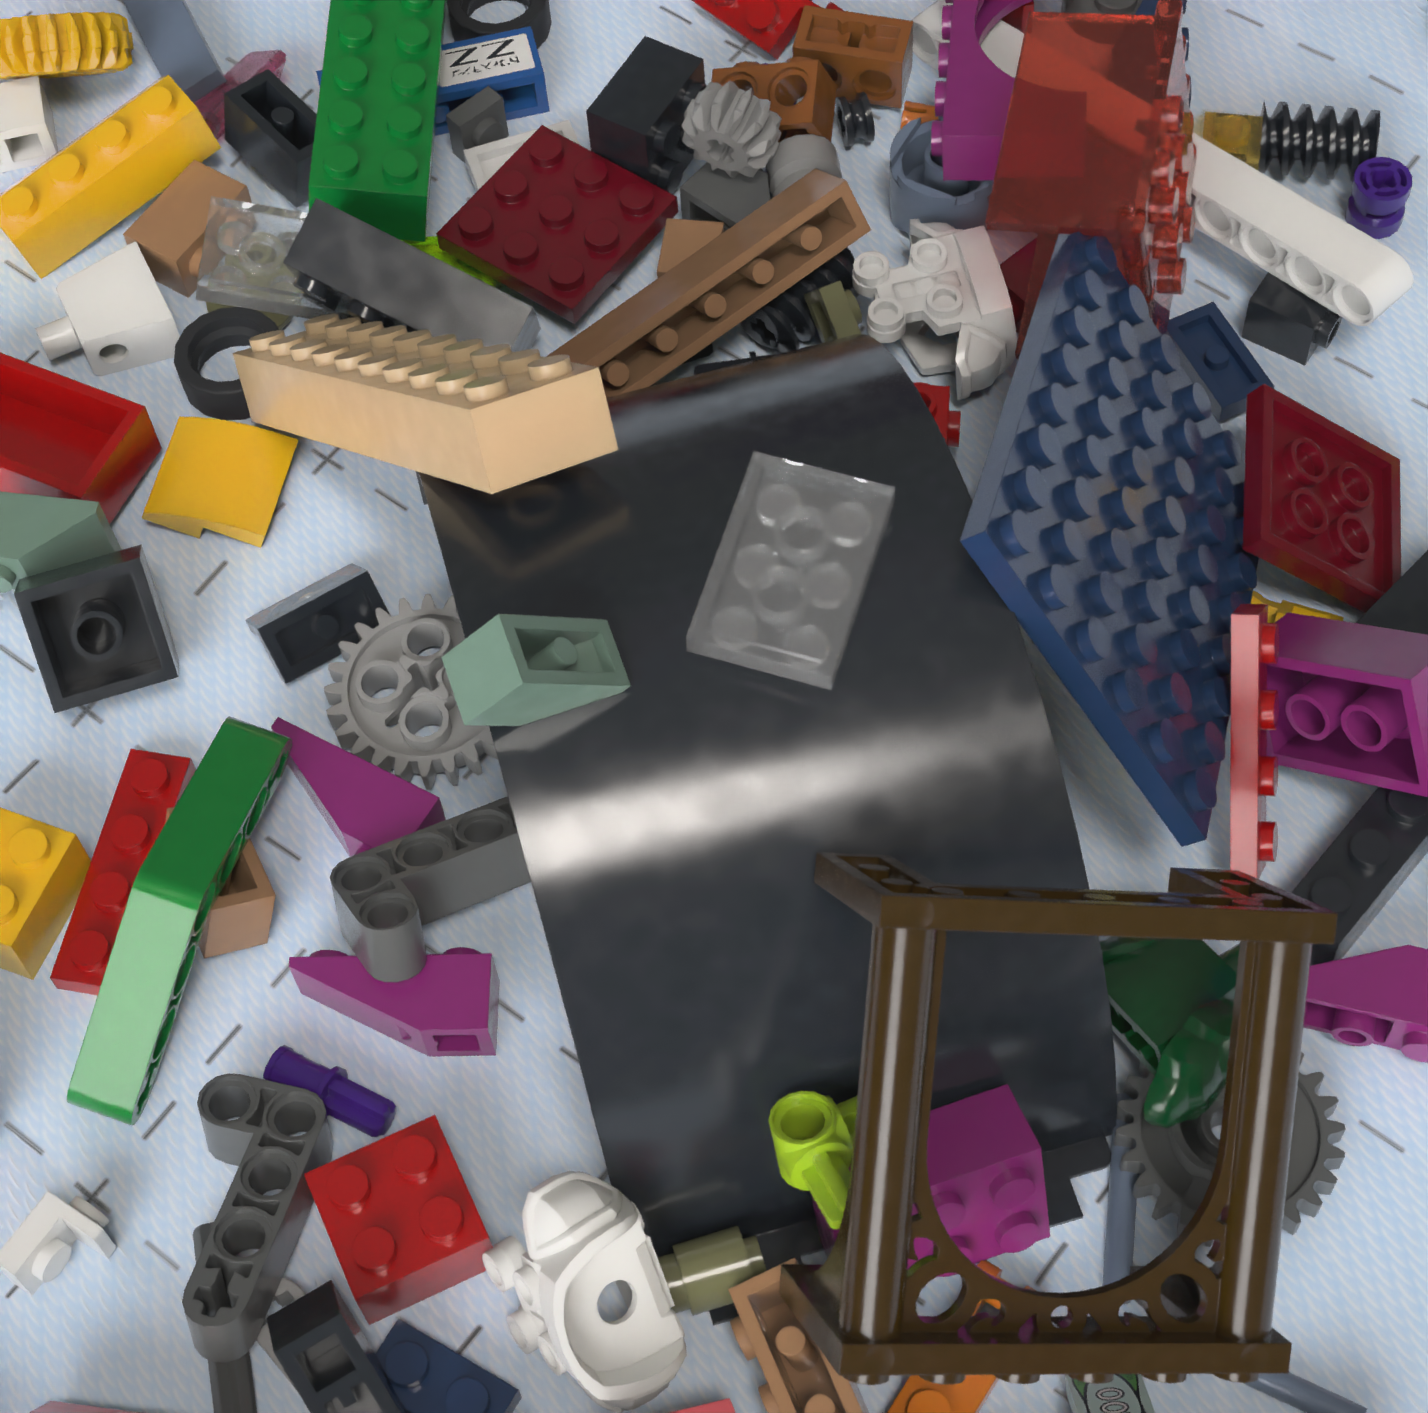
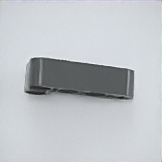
[330,796,531,982]
[182,1073,333,1363]

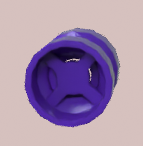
[1345,157,1412,239]

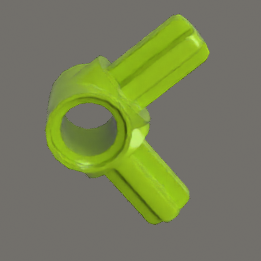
[768,1091,857,1230]

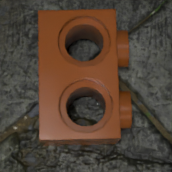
[793,5,914,108]
[711,57,837,143]

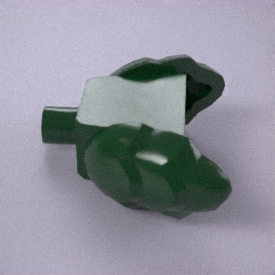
[1100,936,1240,1129]

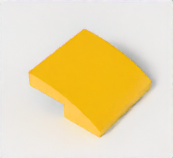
[142,416,299,548]

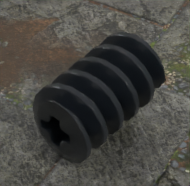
[1256,101,1380,181]
[740,247,860,353]

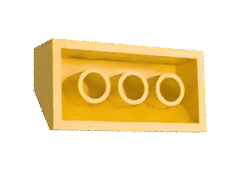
[0,75,221,279]

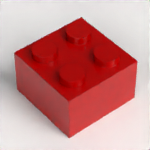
[304,1115,493,1325]

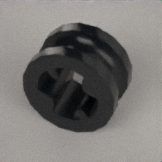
[835,92,875,147]

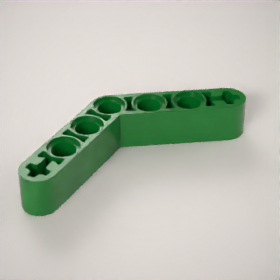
[67,716,292,1126]

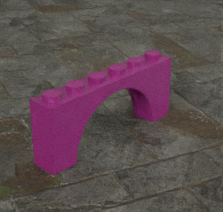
[931,0,1087,180]

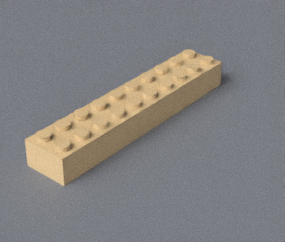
[232,313,618,494]

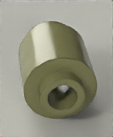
[657,1226,766,1316]

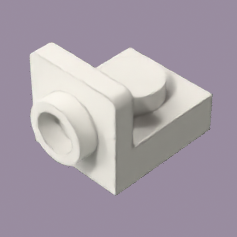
[0,1191,117,1296]

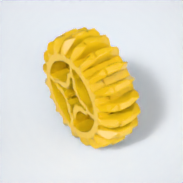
[0,12,134,80]

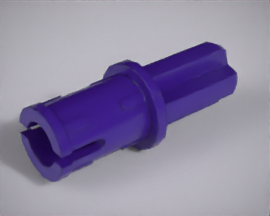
[263,1045,397,1137]

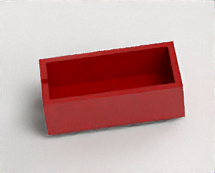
[0,353,162,524]

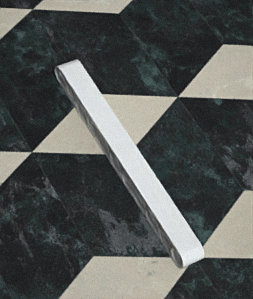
[910,0,1414,326]

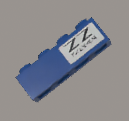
[316,26,550,136]

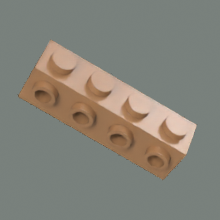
[728,1258,869,1413]

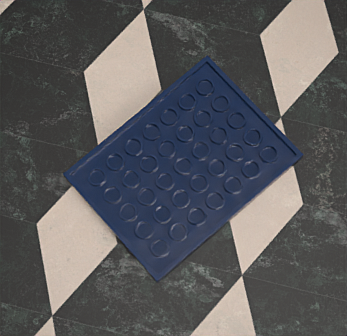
[960,215,1259,847]

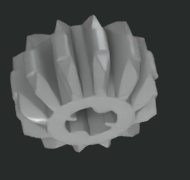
[681,80,782,178]

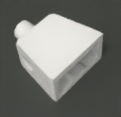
[35,242,180,376]

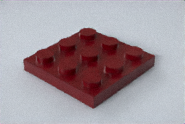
[436,125,678,324]
[1243,383,1401,613]

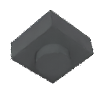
[446,86,509,164]

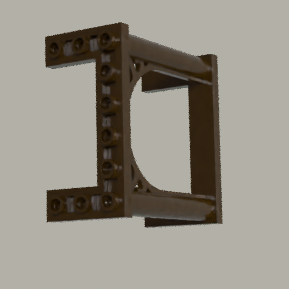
[779,852,1338,1385]

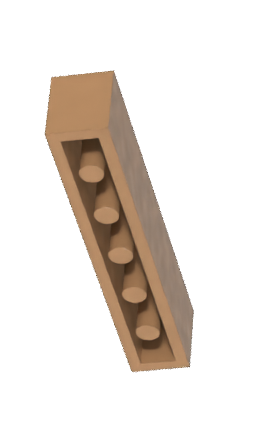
[546,169,871,398]

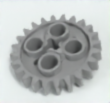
[324,594,498,790]

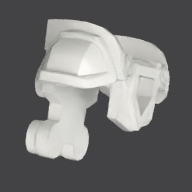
[852,219,1017,400]
[482,1171,687,1413]

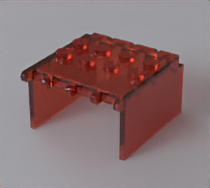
[985,0,1197,360]

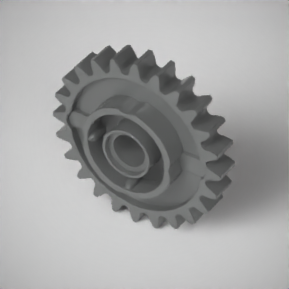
[1113,1052,1345,1247]

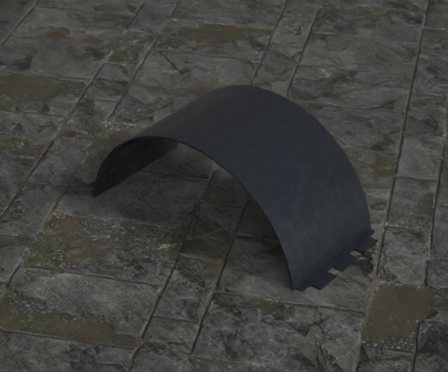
[416,334,1117,1326]

